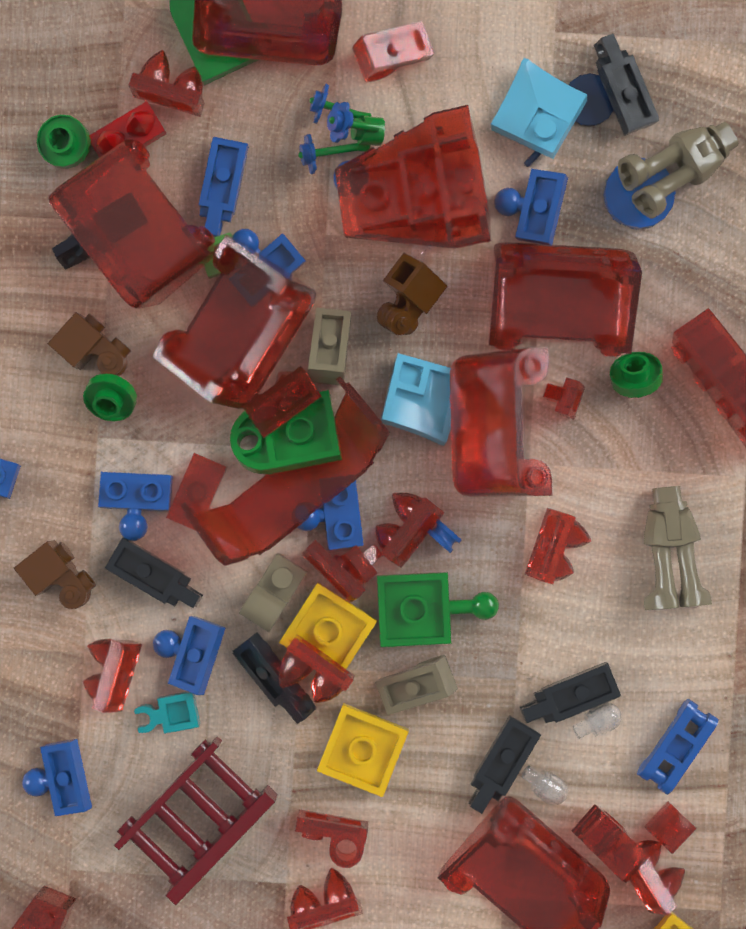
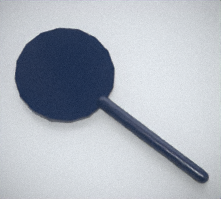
[524,73,614,167]

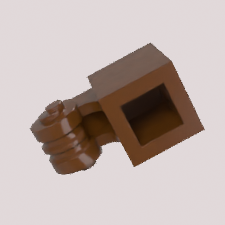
[377,253,448,335]
[47,312,131,376]
[14,540,96,609]

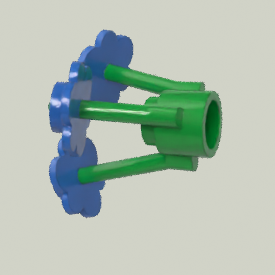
[298,84,385,174]

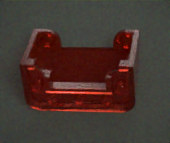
[192,0,342,65]
[48,139,220,309]
[152,235,316,409]
[488,242,642,357]
[450,348,553,497]
[437,796,610,929]

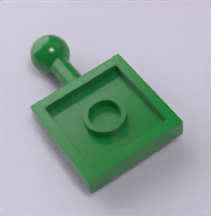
[377,572,499,647]

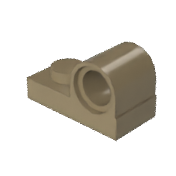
[308,308,351,386]
[239,553,308,632]
[375,655,458,715]

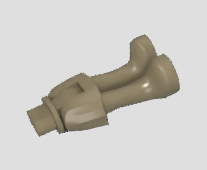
[618,122,739,218]
[644,486,712,610]

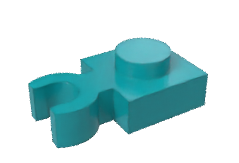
[134,691,200,734]

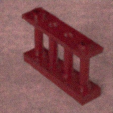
[114,736,278,905]

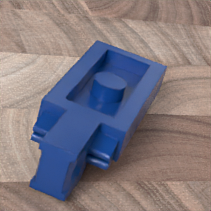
[199,137,249,238]

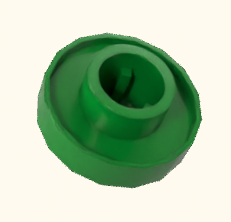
[36,114,91,169]
[609,352,663,398]
[83,373,137,422]

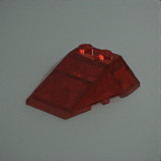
[335,105,491,249]

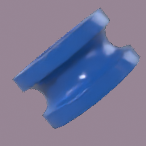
[427,519,462,553]

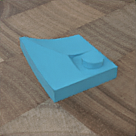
[491,58,587,159]
[380,353,466,446]

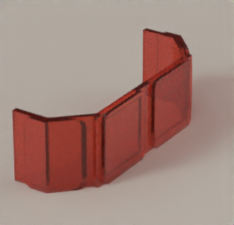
[180,377,390,566]

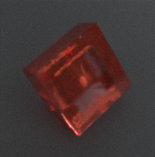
[543,377,585,420]
[338,544,383,586]
[644,801,697,854]

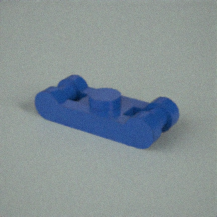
[637,699,719,795]

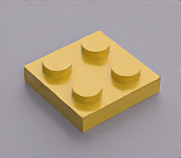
[279,582,377,681]
[317,703,409,797]

